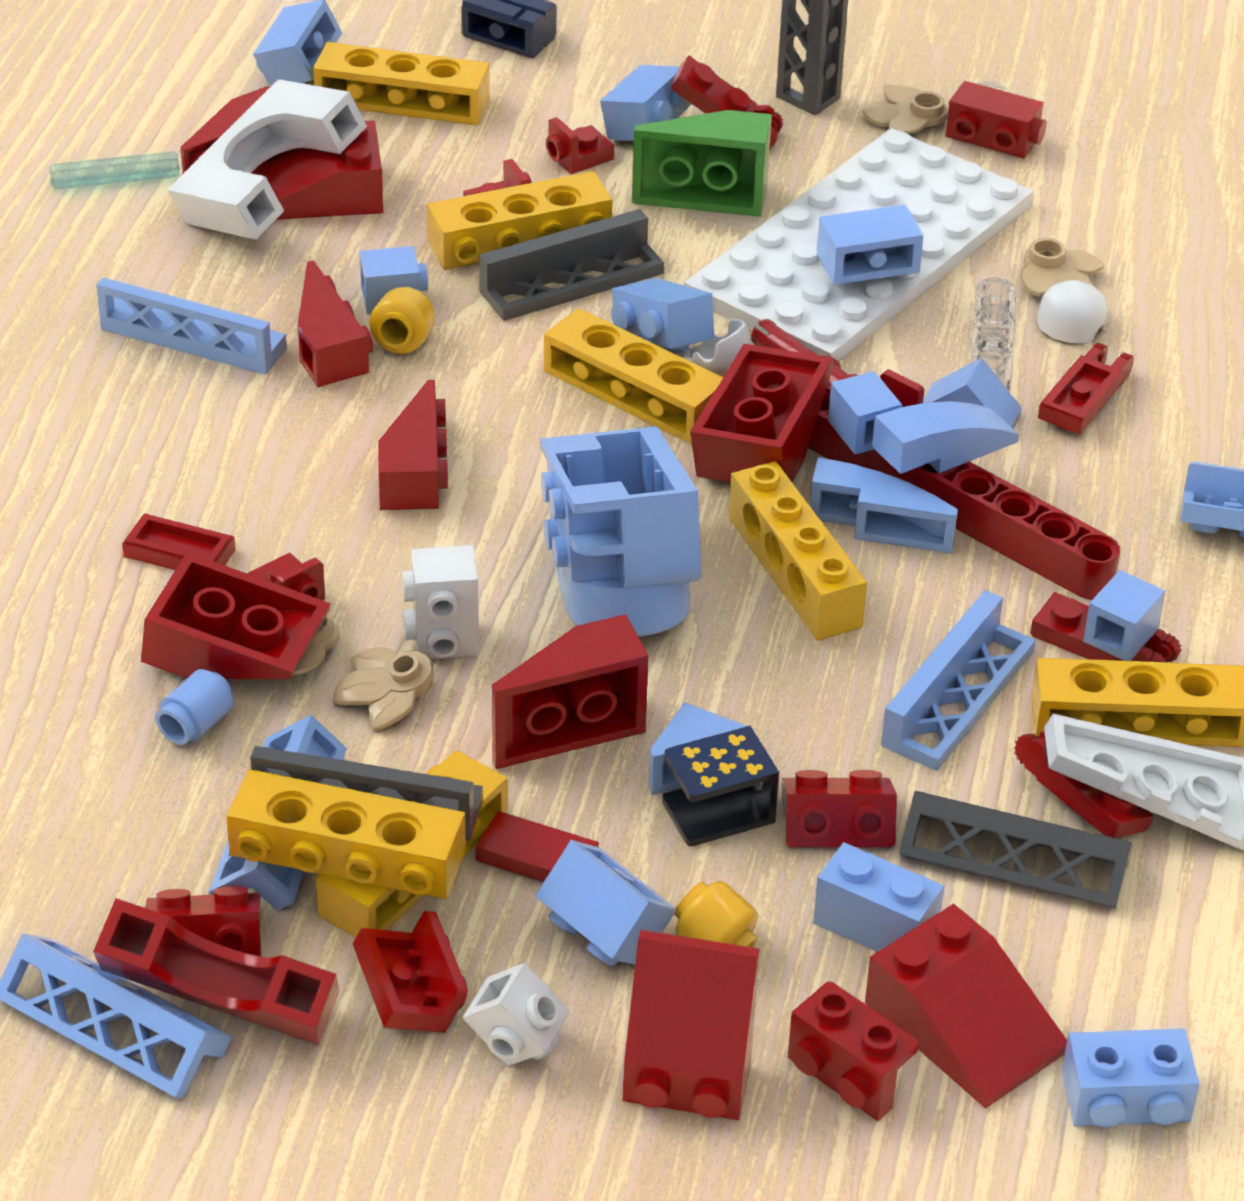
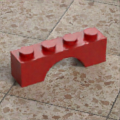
[93,898,339,1046]

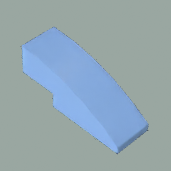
[872,401,1019,474]
[810,457,958,553]

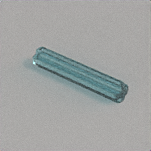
[49,151,180,190]

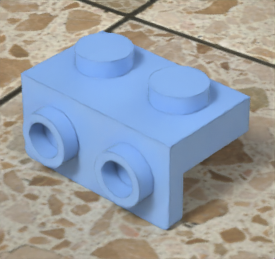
[1181,461,1244,538]

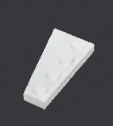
[1044,714,1244,851]

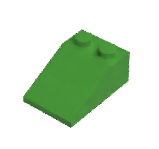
[632,110,772,217]

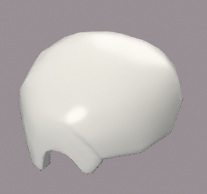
[1036,280,1109,344]
[682,319,752,377]

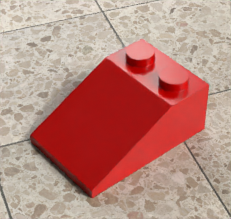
[251,120,384,220]
[690,343,834,483]
[141,552,331,679]
[492,614,649,769]
[865,903,1067,1109]
[623,930,760,1120]

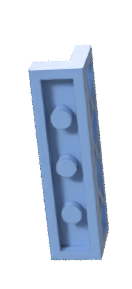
[96,277,287,375]
[881,590,1036,771]
[208,715,347,911]
[0,933,233,1098]

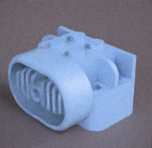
[540,426,701,637]

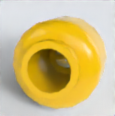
[369,287,435,354]
[674,881,759,948]

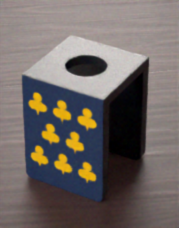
[662,726,779,846]

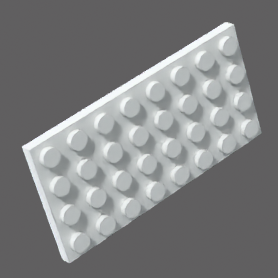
[684,128,1034,361]

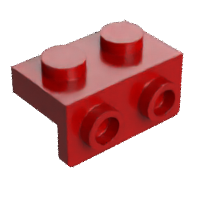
[782,770,897,847]
[145,886,261,956]
[353,911,468,1033]
[787,981,919,1121]

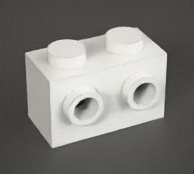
[402,545,479,660]

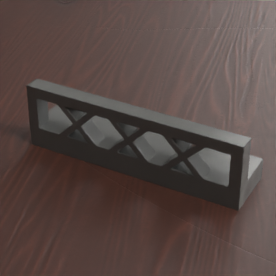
[776,0,848,115]
[479,209,664,321]
[250,746,483,841]
[899,790,1133,908]

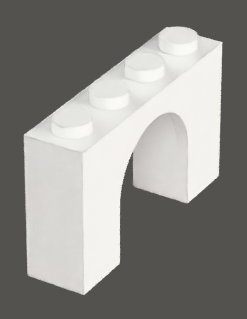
[167,79,367,240]

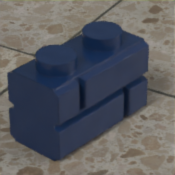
[461,0,557,59]

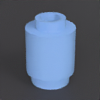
[155,669,233,745]

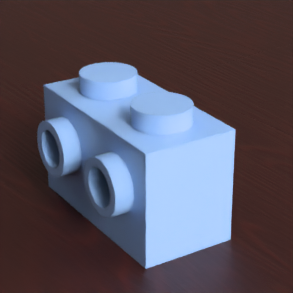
[253,0,342,87]
[600,65,691,142]
[817,204,924,285]
[611,278,714,353]
[535,840,677,966]
[813,842,944,952]
[1062,1028,1199,1127]

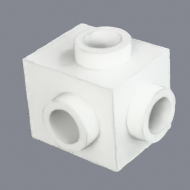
[462,963,570,1066]

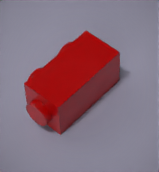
[945,80,1047,159]

